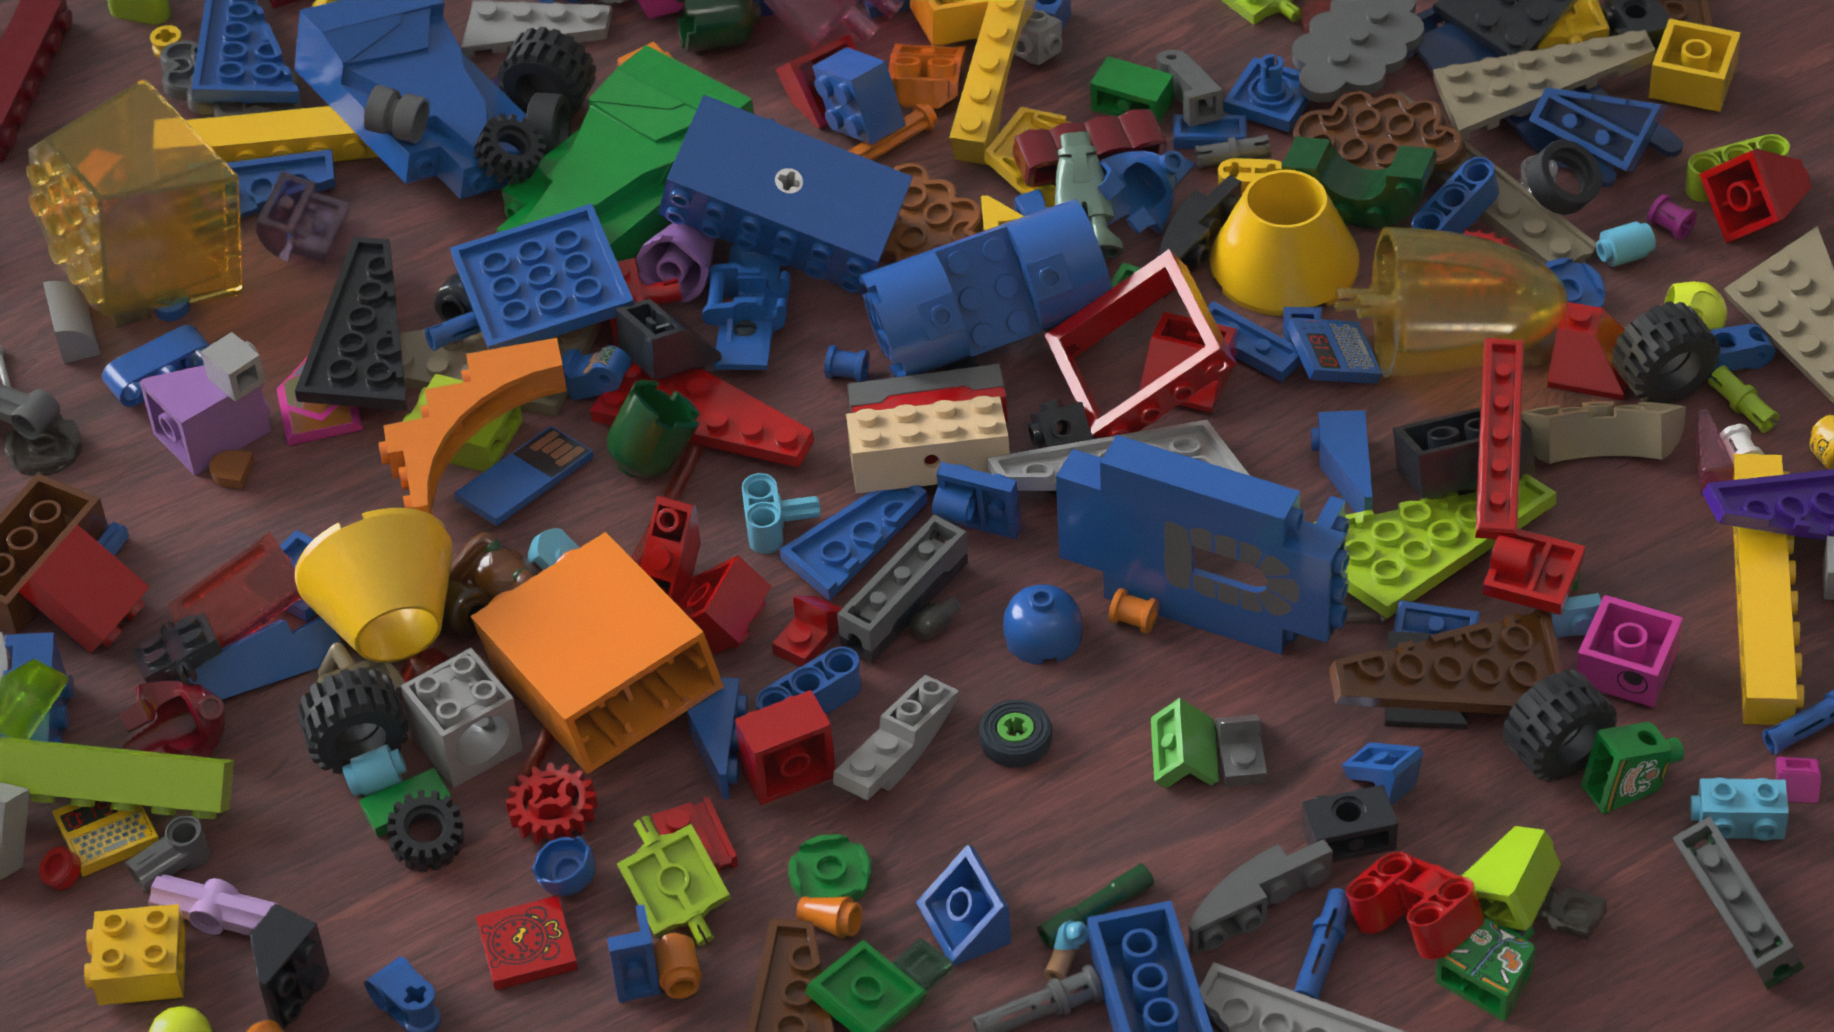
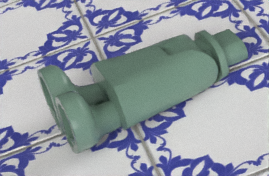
[1055,132,1123,259]

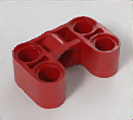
[1346,852,1484,960]

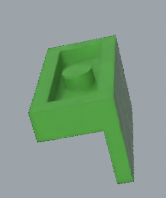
[1151,698,1219,788]

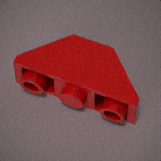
[640,496,701,604]

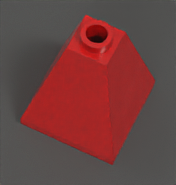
[1699,149,1812,243]

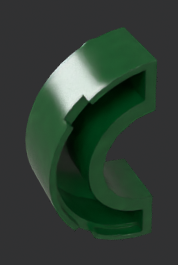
[1281,136,1436,229]

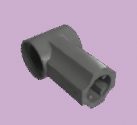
[0,384,61,440]
[125,815,211,892]

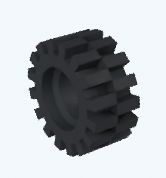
[474,113,546,184]
[387,790,464,872]

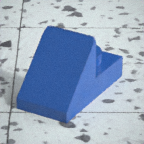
[1341,742,1424,806]

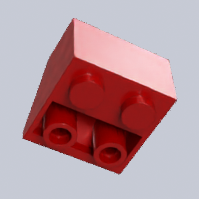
[1139,311,1237,413]

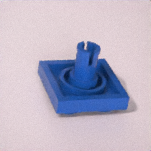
[1223,54,1311,132]

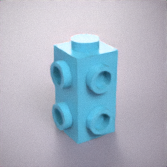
[1690,778,1789,840]

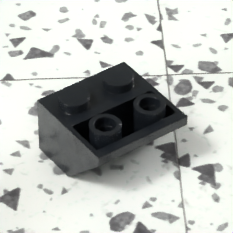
[616,299,721,380]
[250,903,330,1030]

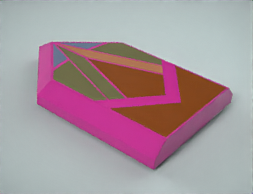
[277,356,363,446]

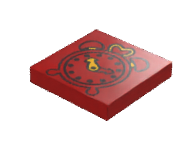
[476,895,578,990]

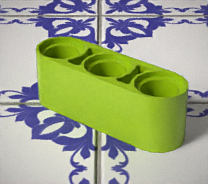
[1685,134,1790,202]

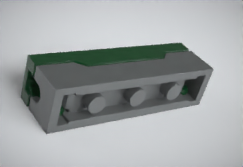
[1673,816,1805,990]

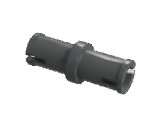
[1195,134,1271,169]

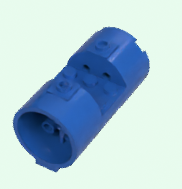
[859,199,1112,378]

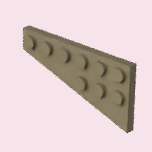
[1723,226,1834,404]

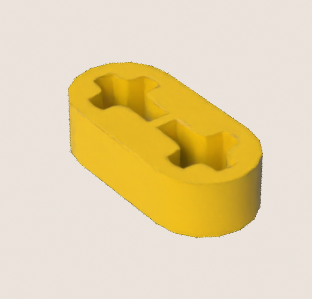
[1218,158,1282,195]

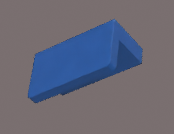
[607,904,661,1003]

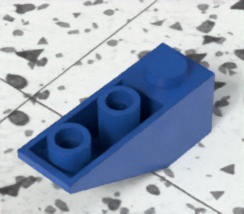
[686,677,749,799]

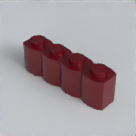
[1012,109,1167,187]

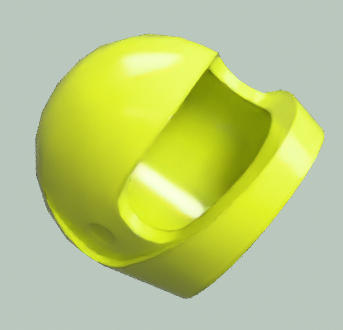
[1664,281,1727,330]

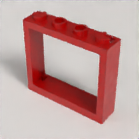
[1045,249,1237,439]

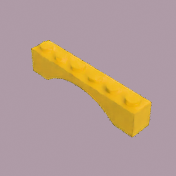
[949,0,1036,165]

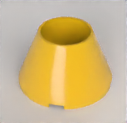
[1210,170,1359,316]
[295,508,453,663]

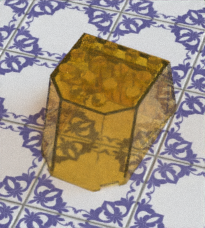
[26,79,242,317]

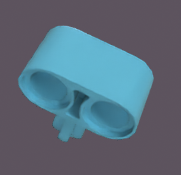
[742,473,821,554]

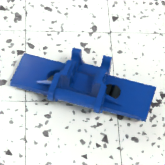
[702,245,791,370]

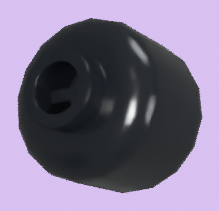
[433,273,473,322]

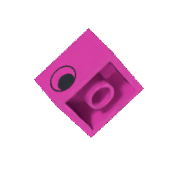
[1576,595,1683,708]

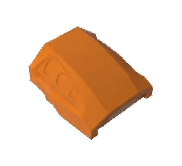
[889,44,966,109]

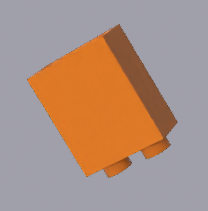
[471,532,724,774]

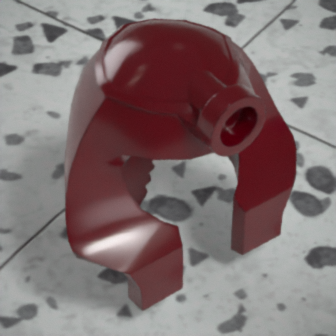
[119,681,225,757]

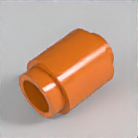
[653,933,702,999]

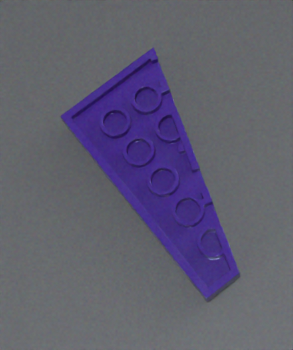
[1702,469,1834,541]

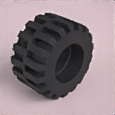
[497,27,597,119]
[1612,302,1721,404]
[297,668,409,774]
[1502,669,1617,782]

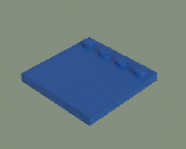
[450,203,634,350]

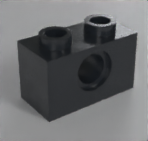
[1601,0,1669,56]
[1301,785,1398,863]

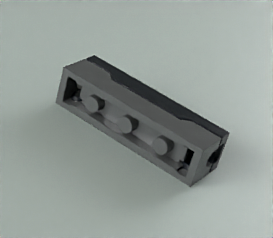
[837,514,968,663]

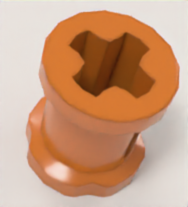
[1108,588,1159,634]

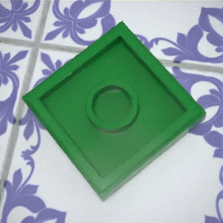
[805,940,927,1032]

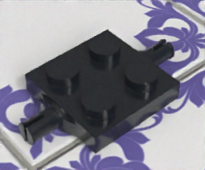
[133,612,223,685]

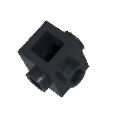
[1028,398,1092,449]

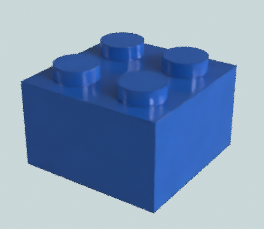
[812,47,906,145]

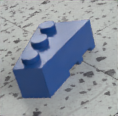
[1529,87,1669,171]

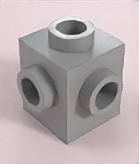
[1014,9,1062,65]

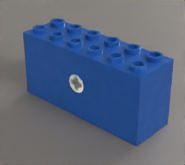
[658,94,913,294]

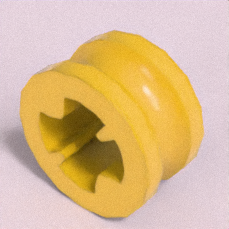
[150,25,182,58]

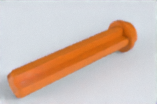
[849,104,937,161]

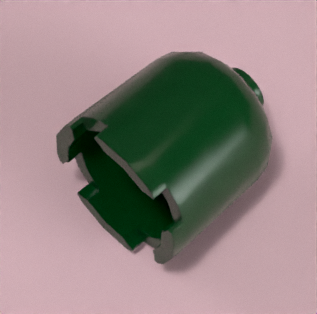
[676,0,761,52]
[606,379,700,478]

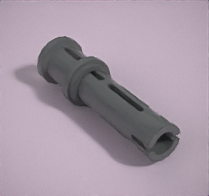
[971,965,1104,1032]

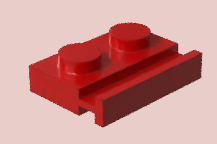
[652,796,738,873]

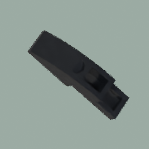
[1159,175,1241,298]

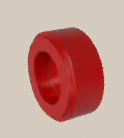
[39,846,81,891]

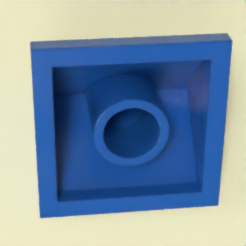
[916,845,1011,965]

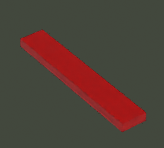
[1475,337,1524,540]

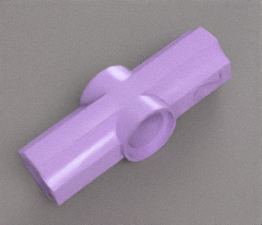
[148,874,278,936]

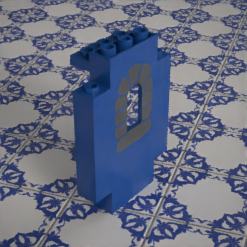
[1056,435,1350,655]

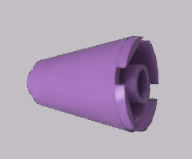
[636,223,716,303]

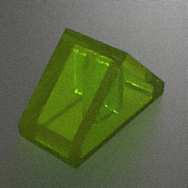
[0,658,69,740]

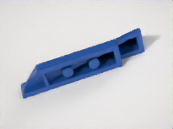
[173,616,342,700]

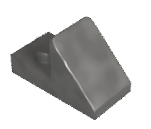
[1215,714,1267,787]

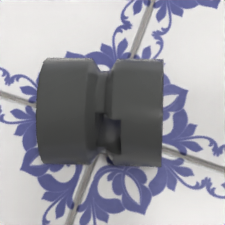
[364,84,430,144]

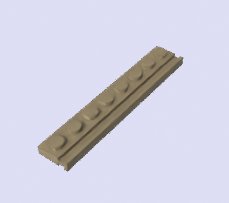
[1395,90,1598,266]

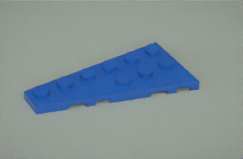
[191,0,300,104]

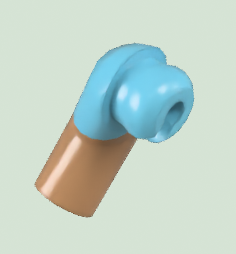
[1044,920,1088,981]

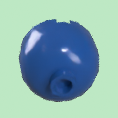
[1003,584,1083,664]

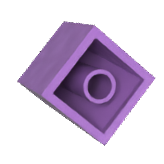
[140,365,271,476]

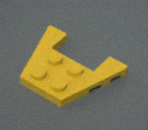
[984,107,1071,208]

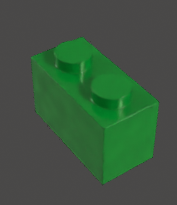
[1090,56,1174,124]

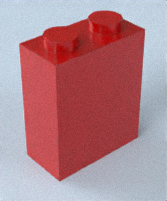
[18,524,150,654]

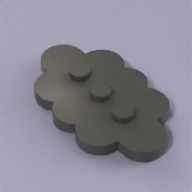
[1292,0,1424,102]
[160,41,301,117]

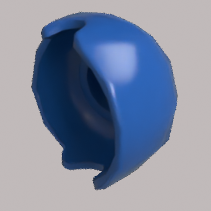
[532,836,596,897]

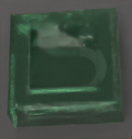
[892,937,952,991]

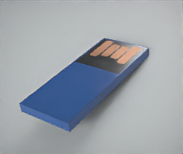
[454,425,593,526]

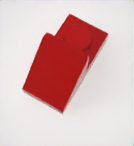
[772,595,843,667]

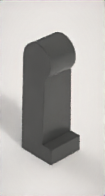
[1156,50,1223,127]

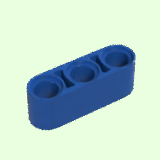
[1412,157,1500,255]
[102,325,210,407]
[756,647,862,715]

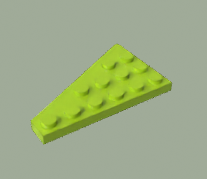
[1314,474,1557,619]

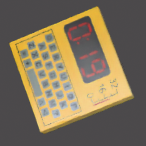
[52,801,159,877]

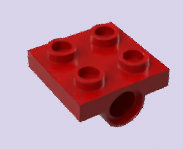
[1482,529,1586,615]

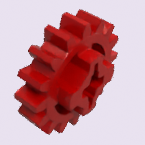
[506,763,598,844]

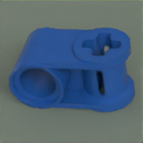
[364,956,441,1032]

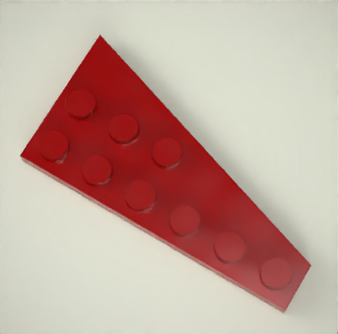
[590,360,814,468]

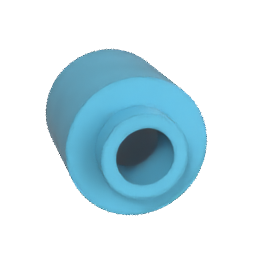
[1596,221,1656,267]
[342,744,407,797]

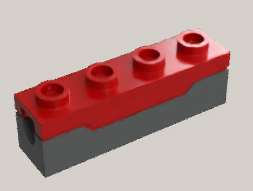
[847,364,1008,423]

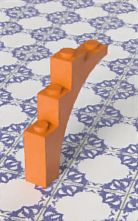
[378,338,567,515]

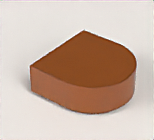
[209,450,255,490]

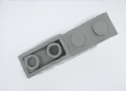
[833,675,959,801]

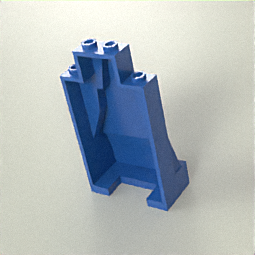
[294,0,526,199]

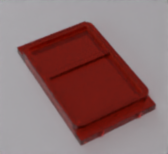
[166,532,301,648]

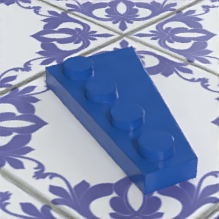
[187,149,336,234]
[779,485,928,601]

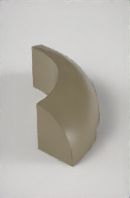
[1521,401,1686,464]

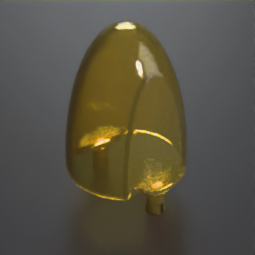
[1335,227,1568,378]

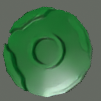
[788,834,872,902]

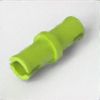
[1708,365,1780,433]

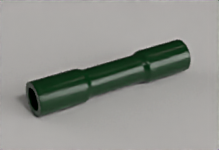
[1037,863,1154,948]

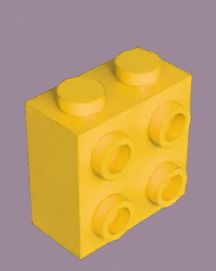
[84,904,187,1006]

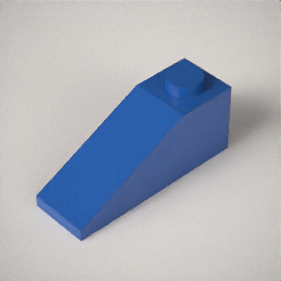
[1310,410,1373,513]

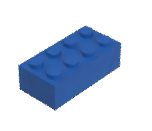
[1087,901,1213,1032]

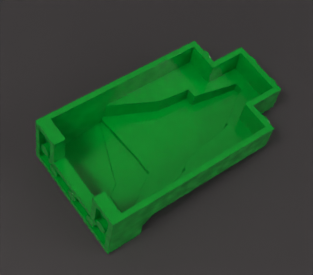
[497,45,754,261]

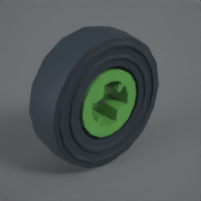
[979,699,1052,768]

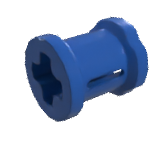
[824,345,870,383]

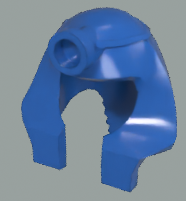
[1097,150,1185,235]

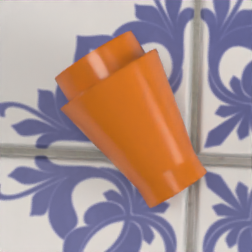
[796,896,863,939]

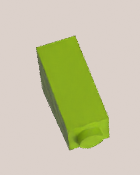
[1462,826,1561,931]

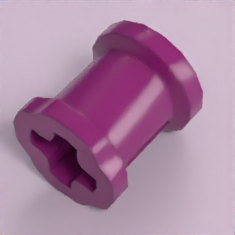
[1647,194,1697,241]

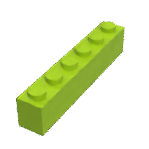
[0,737,234,819]

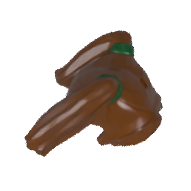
[449,532,540,601]

